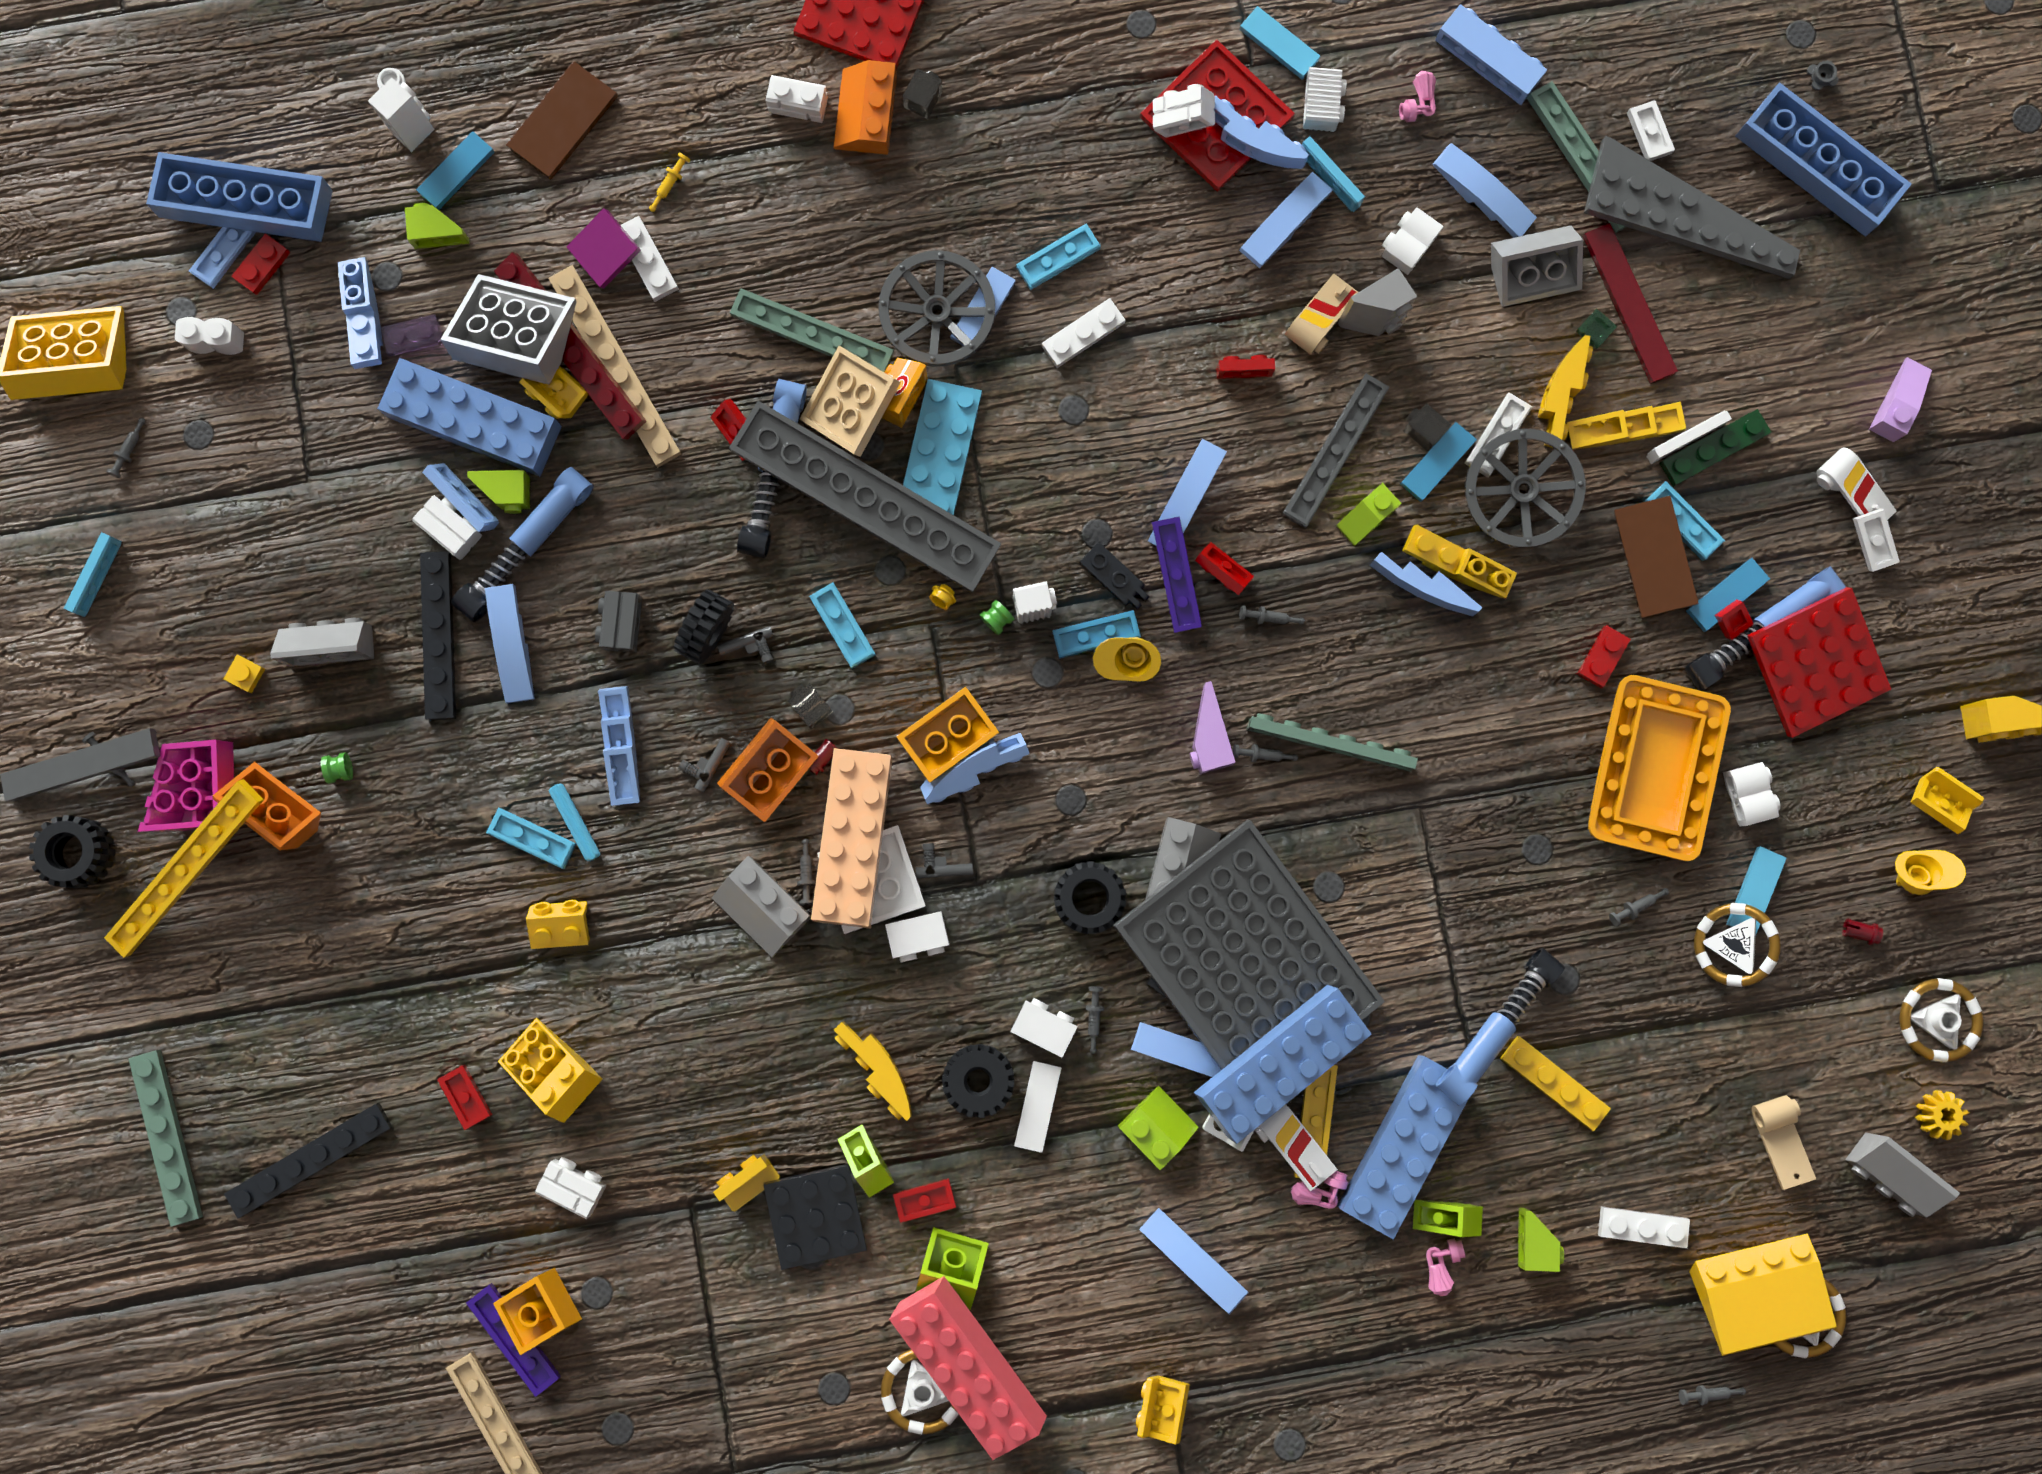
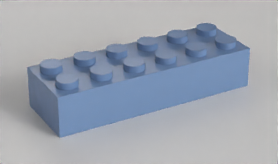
[1735,82,1911,237]
[146,152,333,242]
[377,358,562,477]
[1194,985,1372,1144]
[1337,1055,1469,1239]

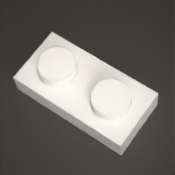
[1627,100,1675,161]
[1853,509,1900,572]

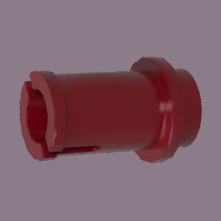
[808,739,838,776]
[1842,918,1883,945]

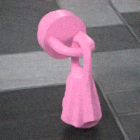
[1399,71,1436,122]
[1291,1171,1348,1209]
[1426,1238,1465,1297]

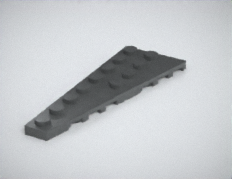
[1584,136,1800,279]

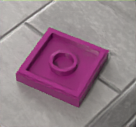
[566,208,641,289]

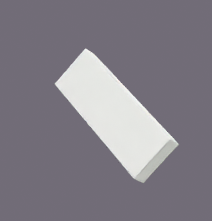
[1465,392,1532,477]
[1646,410,1732,464]
[1014,1061,1061,1153]

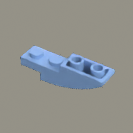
[1214,96,1309,169]
[338,257,383,369]
[920,733,1030,804]

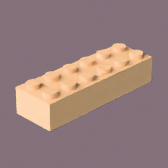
[811,748,892,929]

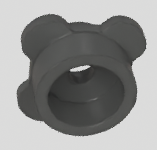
[1807,60,1838,90]

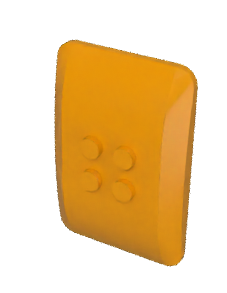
[1588,675,1731,861]

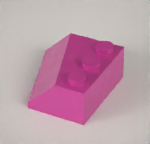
[138,740,234,832]

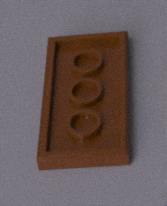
[506,61,618,180]
[1614,495,1699,618]

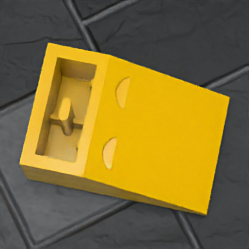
[1960,696,2042,743]
[498,1018,602,1123]

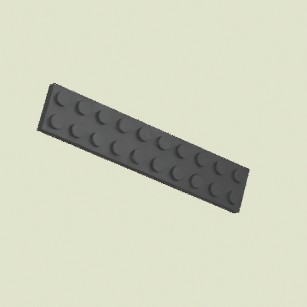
[729,401,1001,593]

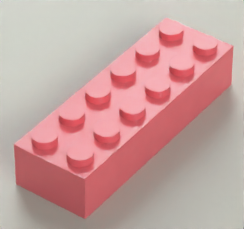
[889,1276,1047,1460]

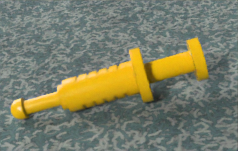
[649,152,691,212]

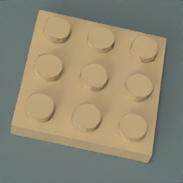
[800,346,901,457]

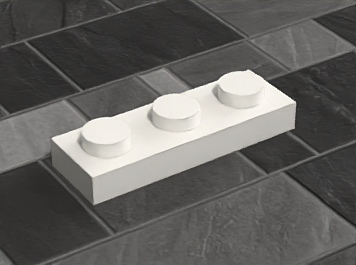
[621,216,679,302]
[1042,298,1126,368]
[1598,1207,1690,1248]

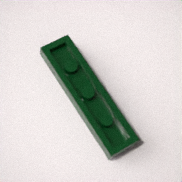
[1659,409,1772,487]

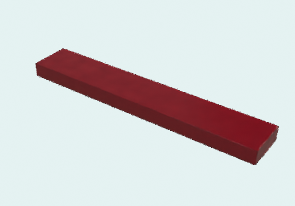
[1582,223,1678,384]

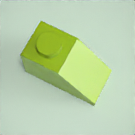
[405,203,470,249]
[467,470,530,514]
[1336,483,1402,546]
[838,1125,894,1198]
[1413,1199,1483,1237]
[1518,1208,1564,1272]

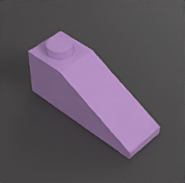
[1869,357,1932,442]
[1190,681,1235,774]

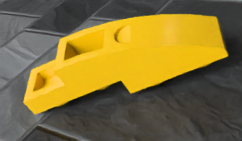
[1538,335,1593,448]
[1402,525,1517,598]
[834,1021,912,1121]

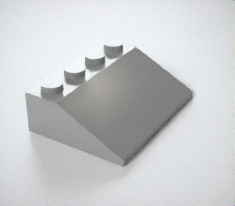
[441,274,577,385]

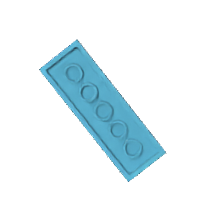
[903,379,982,515]

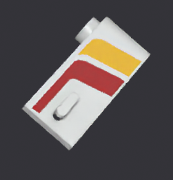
[1816,448,1897,520]
[1254,1104,1338,1191]

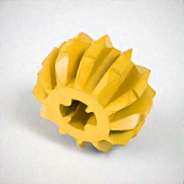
[1915,1090,1970,1140]

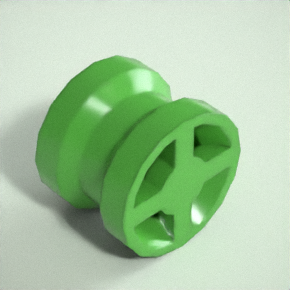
[979,600,1015,635]
[321,752,353,784]

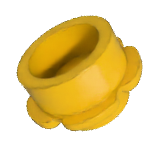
[929,584,956,610]

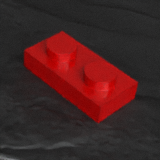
[231,233,291,295]
[1216,355,1275,379]
[710,398,746,461]
[1195,542,1254,595]
[1577,625,1631,688]
[437,1065,492,1130]
[893,1178,956,1223]

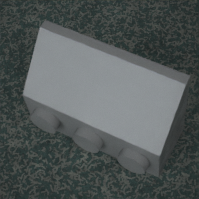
[1491,226,1583,307]
[1338,268,1417,336]
[270,618,374,667]
[1145,817,1221,900]
[712,856,811,958]
[1845,1132,1960,1218]

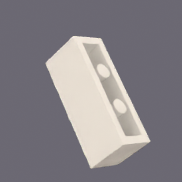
[368,78,435,152]

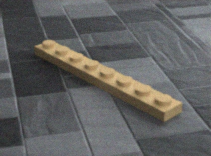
[548,265,681,468]

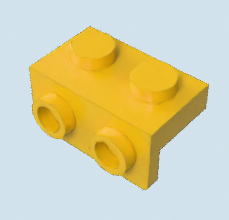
[520,366,589,419]
[1910,767,1984,834]
[526,900,590,949]
[713,1154,780,1212]
[1136,1375,1190,1445]

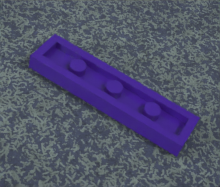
[1152,516,1202,633]
[466,1283,561,1397]

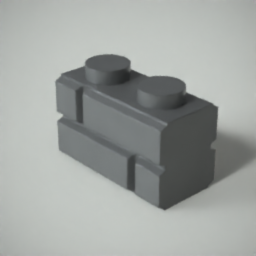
[595,591,643,653]

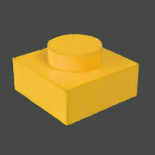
[223,655,265,693]

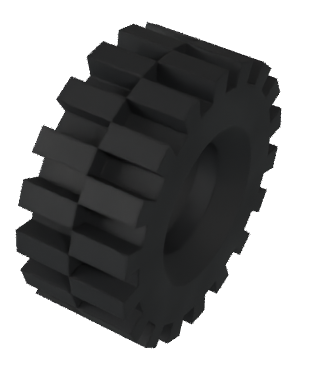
[674,589,734,665]
[942,1044,1014,1118]

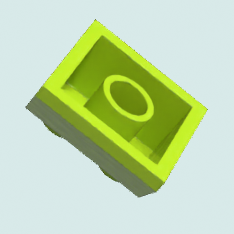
[1118,1085,1199,1170]
[915,1227,989,1310]

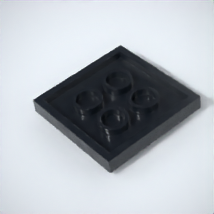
[763,1164,867,1270]

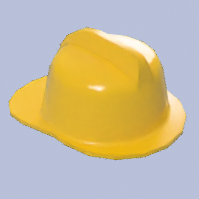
[1093,637,1161,682]
[1895,850,1966,895]

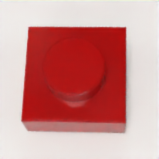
[1715,599,1754,640]

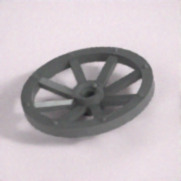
[879,251,995,366]
[1465,429,1586,547]

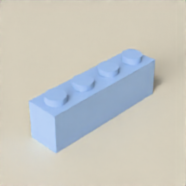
[1435,4,1547,105]

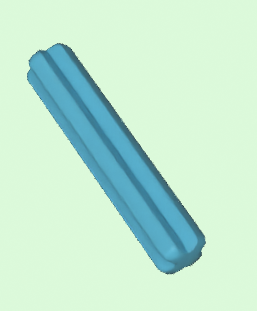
[549,783,600,861]

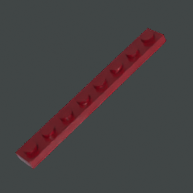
[494,252,647,440]

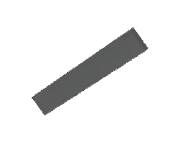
[1282,373,1389,529]
[0,728,161,802]

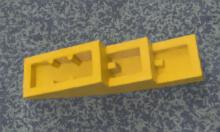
[1567,402,1686,450]

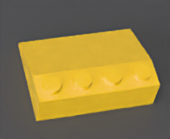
[0,306,126,400]
[1689,1234,1837,1356]

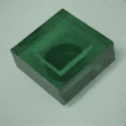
[1576,308,1617,349]

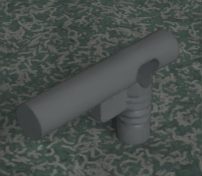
[717,626,774,664]
[678,738,731,792]
[916,843,973,878]

